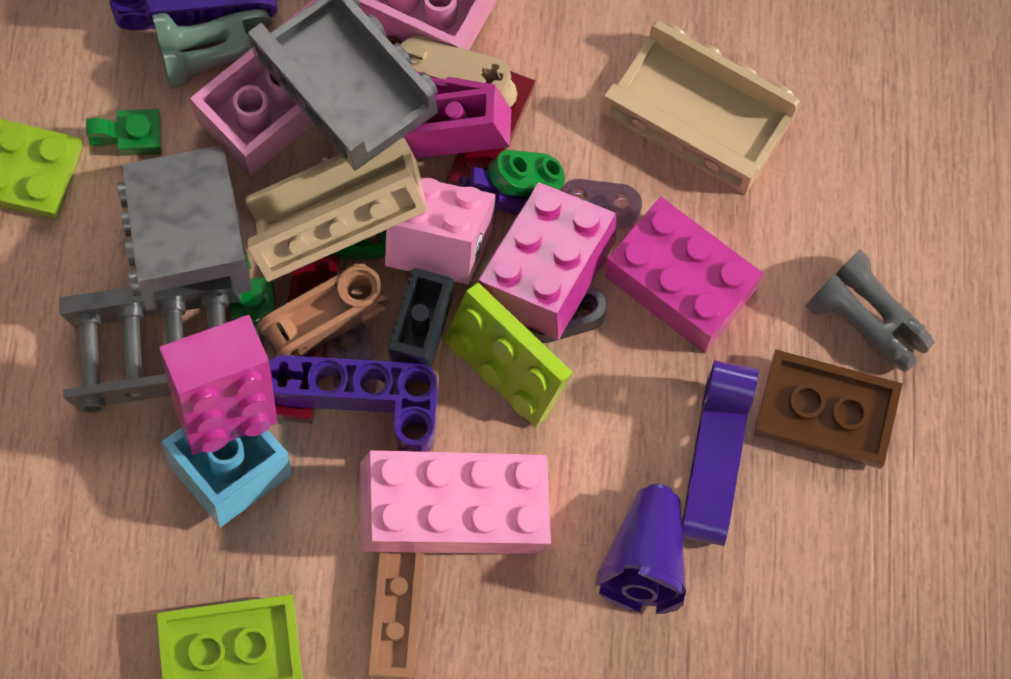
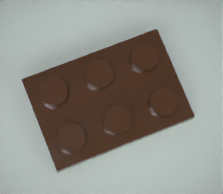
[753,349,903,469]

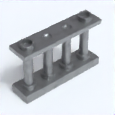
[59,276,241,413]

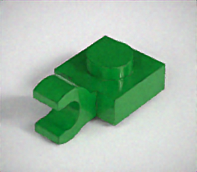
[86,108,162,156]
[230,278,275,348]

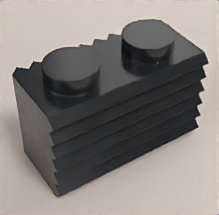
[387,268,454,368]

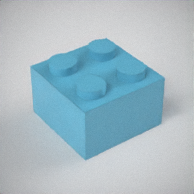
[161,428,292,527]

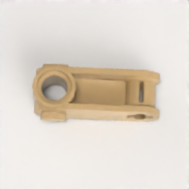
[401,35,517,107]

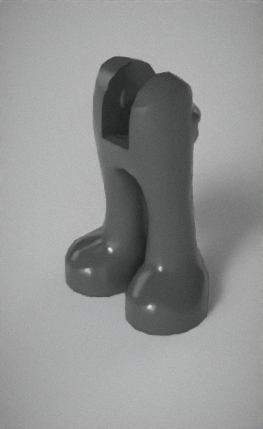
[805,249,934,372]

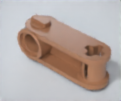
[256,263,389,357]

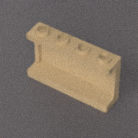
[602,20,800,195]
[246,137,428,282]

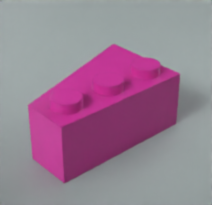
[404,71,511,159]

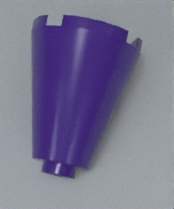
[595,484,686,614]

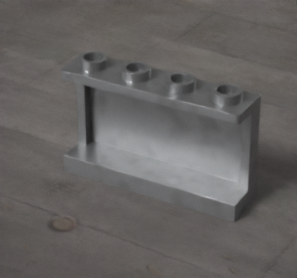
[248,0,438,171]
[117,144,252,311]

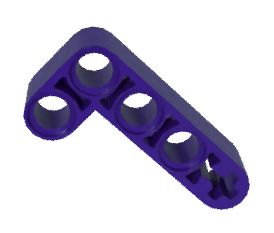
[109,0,277,31]
[269,355,438,452]
[682,360,759,546]

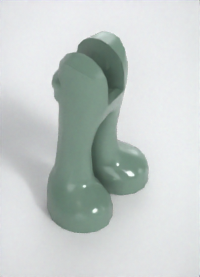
[152,9,272,89]

